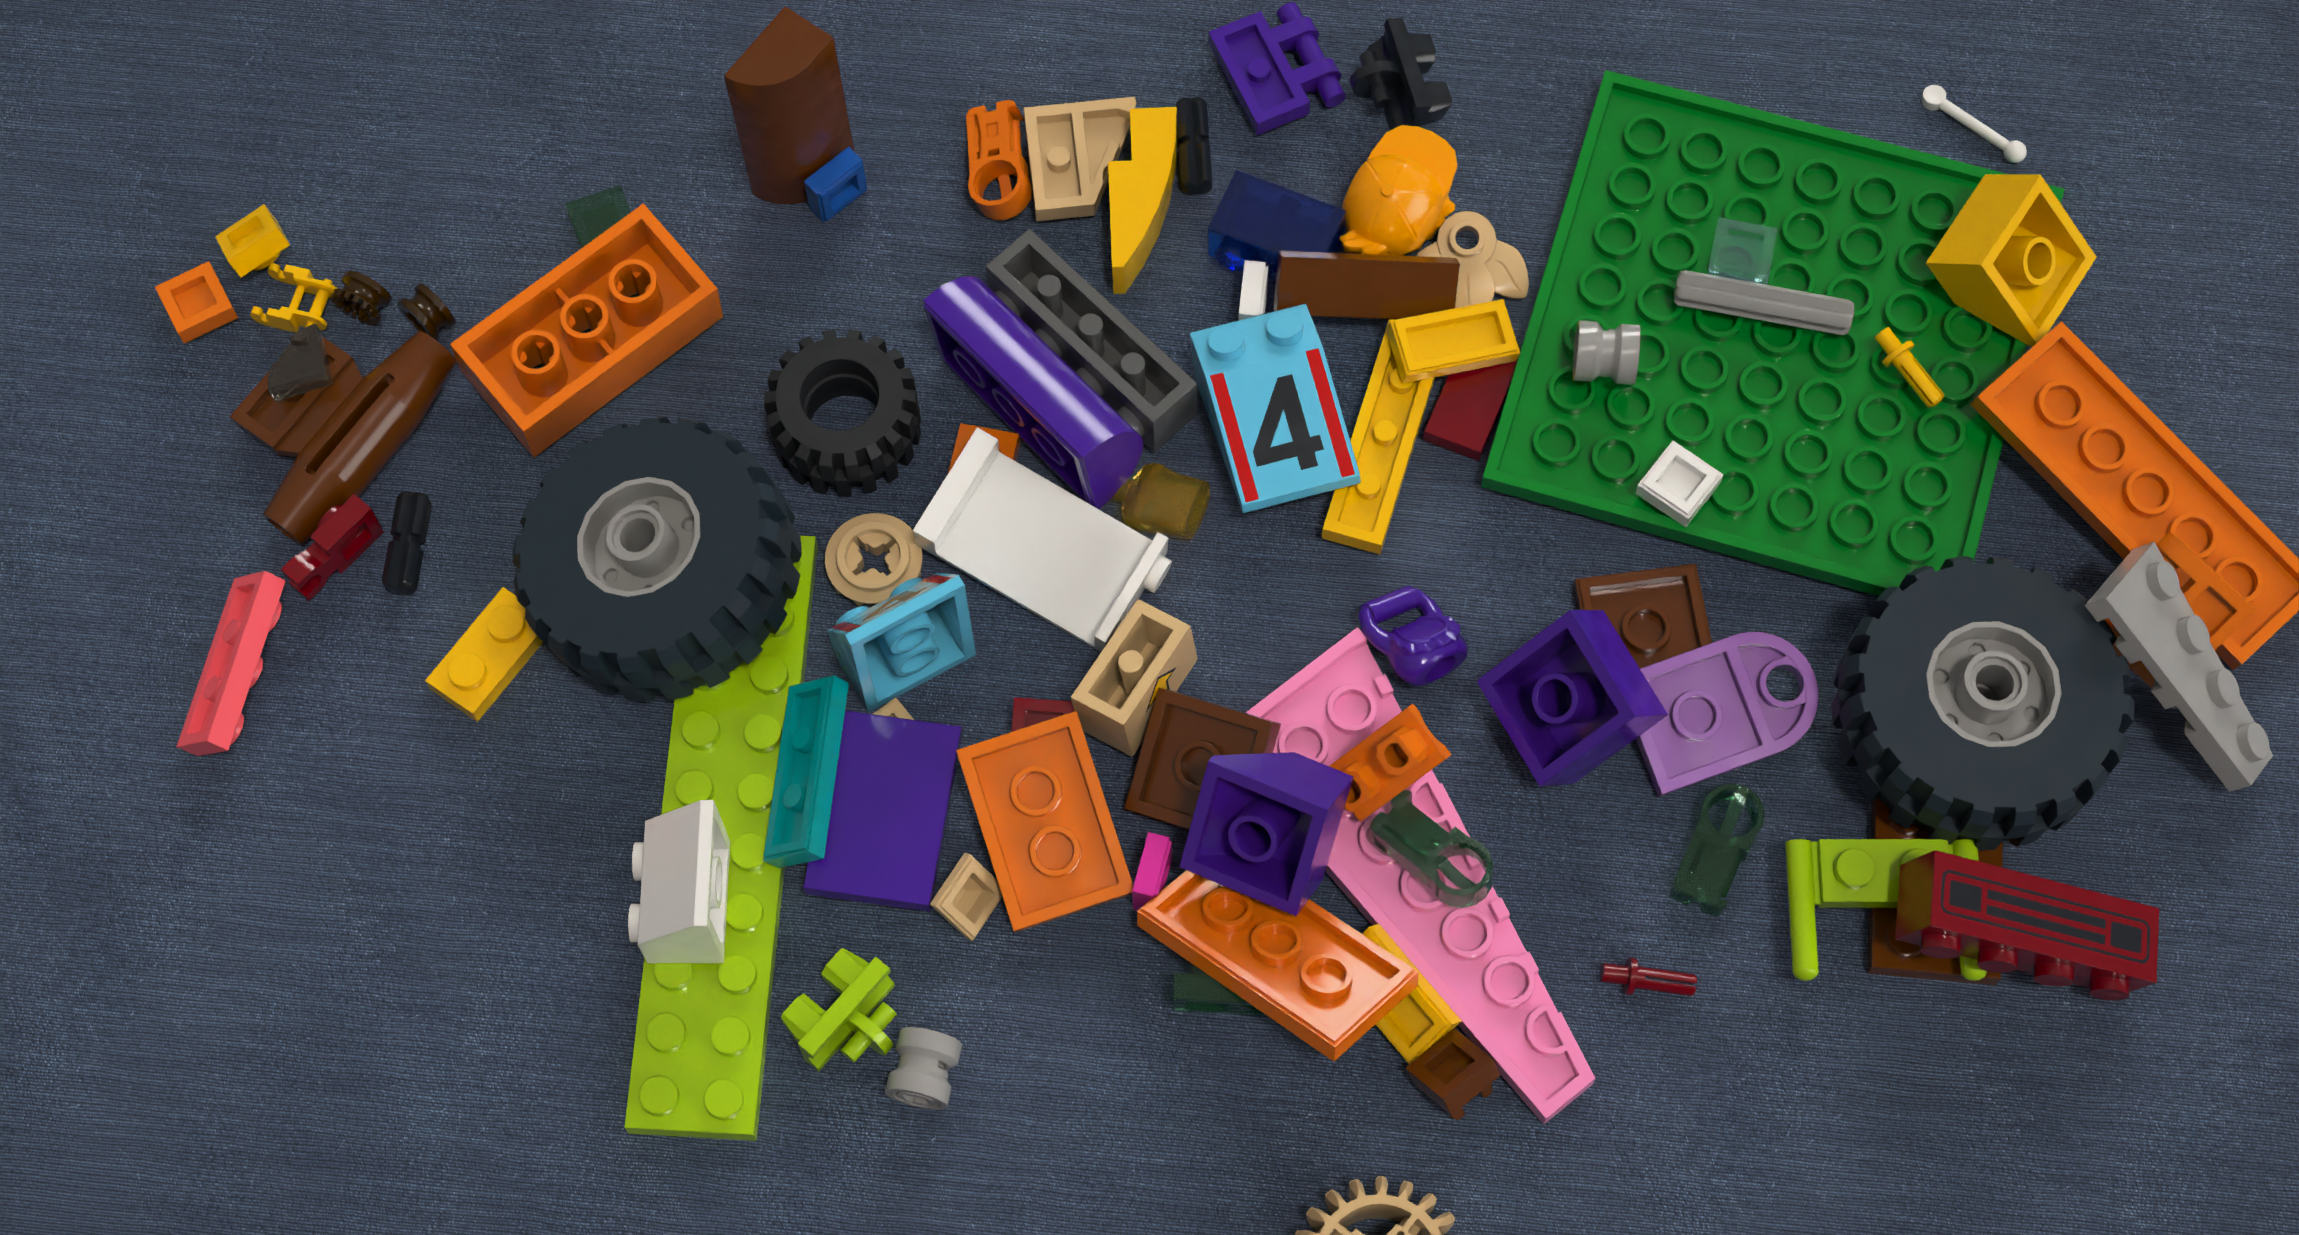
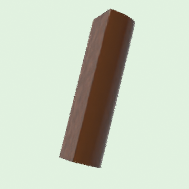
[724,6,855,205]

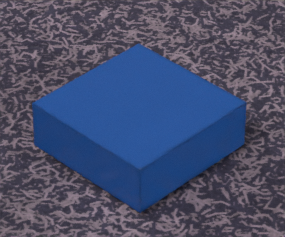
[804,147,867,223]

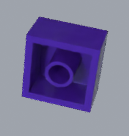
[1476,610,1668,787]

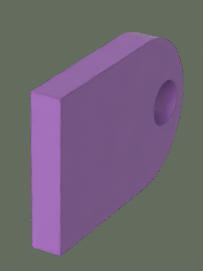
[1636,632,1819,797]

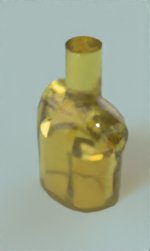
[1110,463,1210,540]

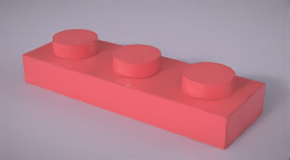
[176,571,285,756]

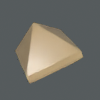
[930,853,1003,941]

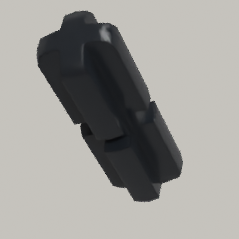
[1176,97,1212,195]
[381,491,432,595]

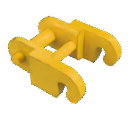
[250,263,338,333]

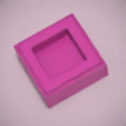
[1132,832,1173,911]

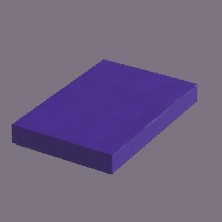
[803,710,963,912]

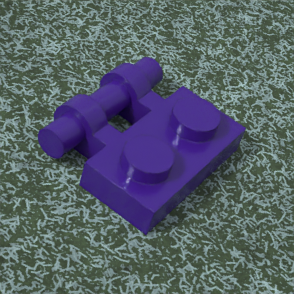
[1208,2,1346,135]

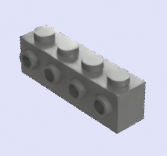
[986,228,1197,453]

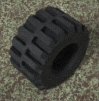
[764,329,921,497]

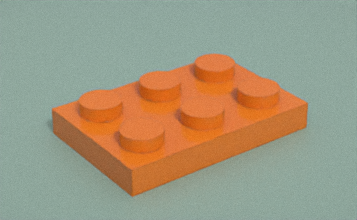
[956,711,1133,933]

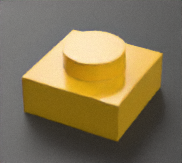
[215,204,290,278]

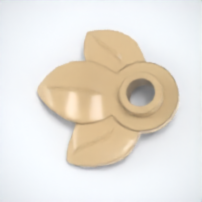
[1416,211,1529,308]

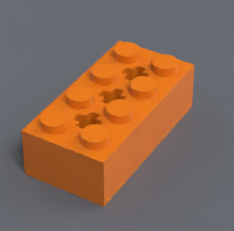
[450,203,723,458]

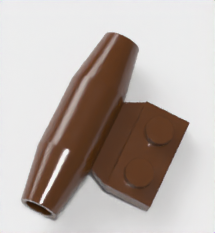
[230,326,457,546]

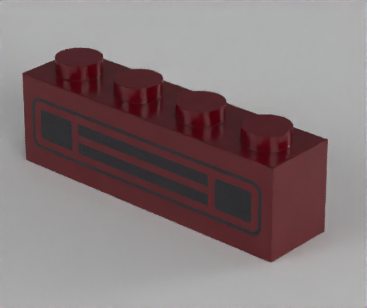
[1895,850,2160,1000]

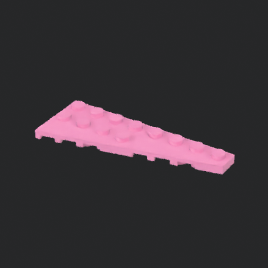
[1246,627,1595,1124]

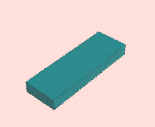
[763,675,849,868]

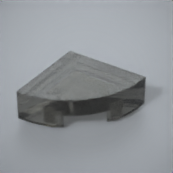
[268,324,333,402]

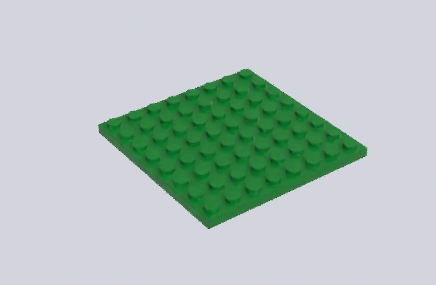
[1481,70,2065,596]

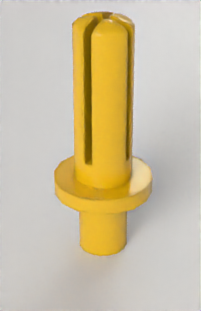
[1874,327,1944,408]

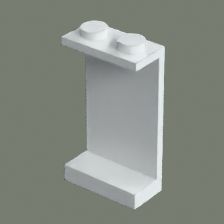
[913,427,1172,652]

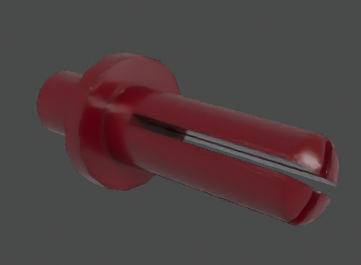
[1600,957,1697,996]

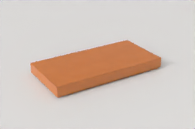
[1137,870,1419,1062]

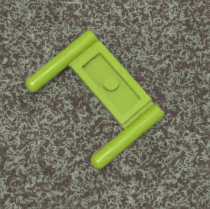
[1785,839,1987,981]

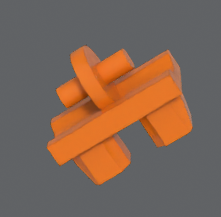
[1329,704,1451,822]

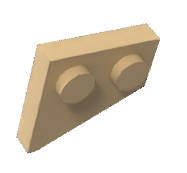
[1024,97,1136,221]

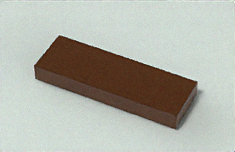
[1274,251,1460,319]

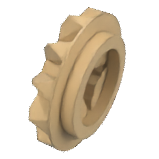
[825,513,923,607]

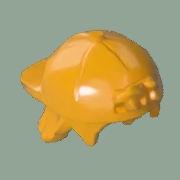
[1339,125,1457,256]

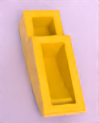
[1108,107,1177,294]

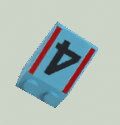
[1190,304,1361,513]
[827,573,976,712]

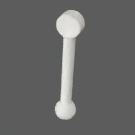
[1921,85,2027,163]

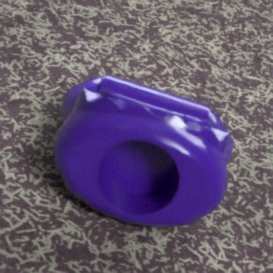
[1358,585,1468,686]

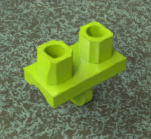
[781,948,897,1072]

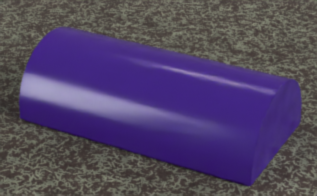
[923,276,1143,509]

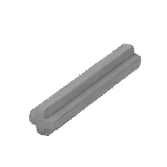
[1674,270,1854,335]

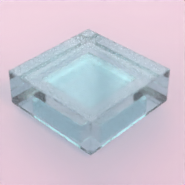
[1707,217,1778,285]

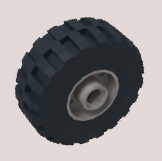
[512,417,802,701]
[1831,556,2134,850]

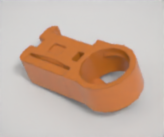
[966,100,1032,220]

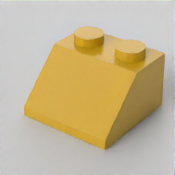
[1926,174,2097,346]

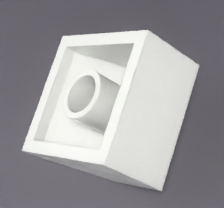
[628,800,730,963]

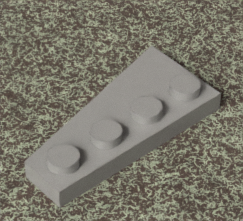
[2085,542,2273,792]

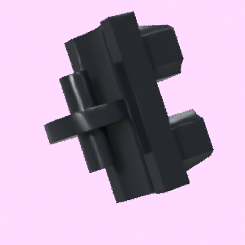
[1349,18,1452,130]

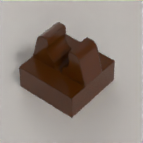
[1406,1028,1501,1120]

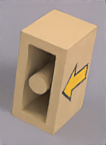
[1071,599,1198,757]

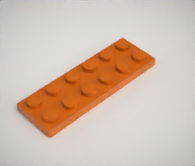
[1970,321,2299,671]

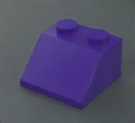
[1179,752,1353,916]

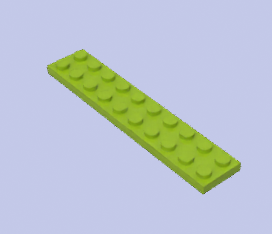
[624,536,818,1141]

